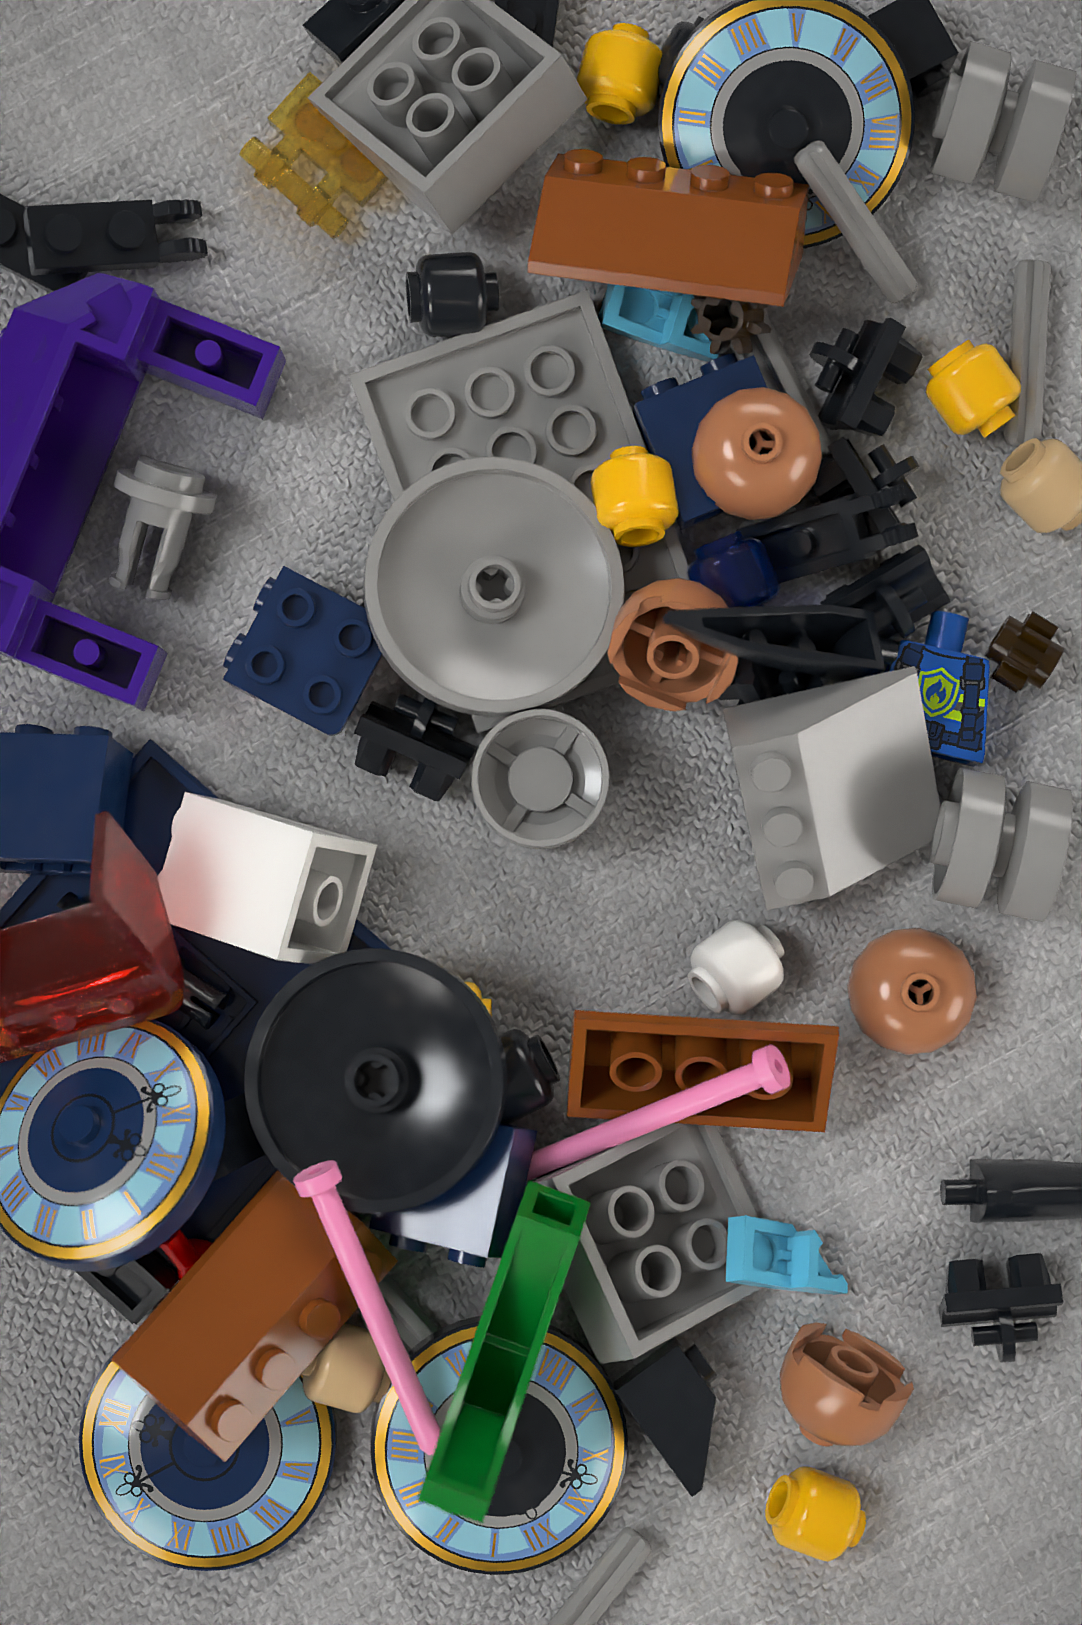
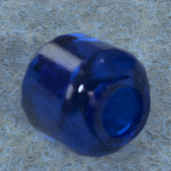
[686,531,781,607]

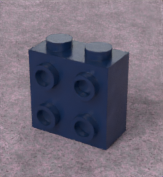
[633,353,772,530]
[0,724,133,878]
[369,1123,537,1268]

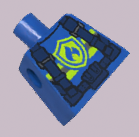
[883,611,990,767]

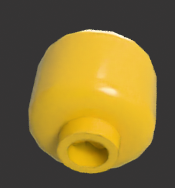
[576,23,662,125]
[926,340,1021,438]
[590,446,679,547]
[765,1466,866,1562]

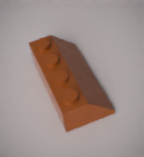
[527,149,810,307]
[567,1010,839,1132]
[110,1170,398,1462]

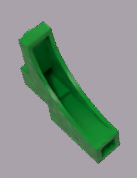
[417,1180,591,1523]

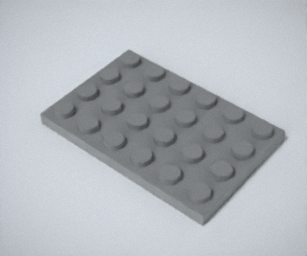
[349,290,694,735]

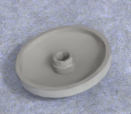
[363,457,624,717]

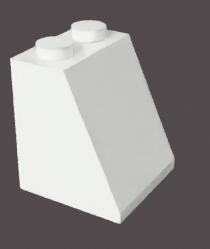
[149,792,377,964]

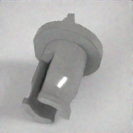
[109,455,217,600]

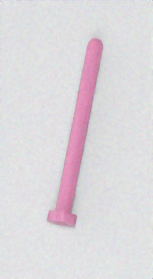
[527,1044,790,1182]
[293,1160,441,1455]

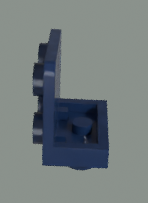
[223,566,383,736]

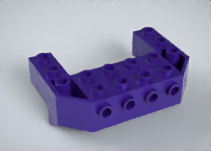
[0,272,286,712]

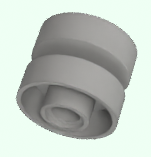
[930,41,1077,203]
[472,709,609,849]
[931,767,1073,922]

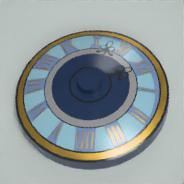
[0,1014,226,1271]
[79,1345,337,1571]

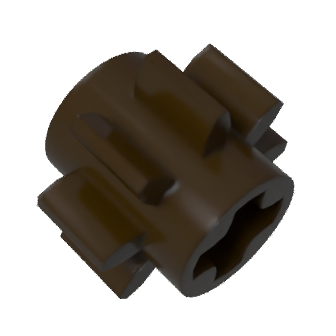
[691,297,772,355]
[984,611,1065,693]

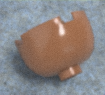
[691,387,822,520]
[608,578,739,711]
[847,928,977,1055]
[780,1322,914,1447]

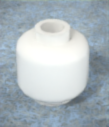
[688,920,784,1015]

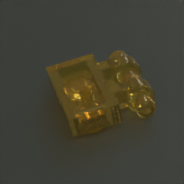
[239,71,388,239]

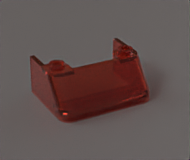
[0,811,185,1063]

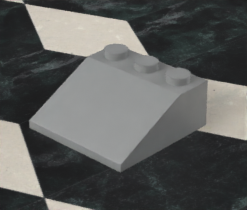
[308,0,587,235]
[722,666,941,910]
[524,1123,763,1364]

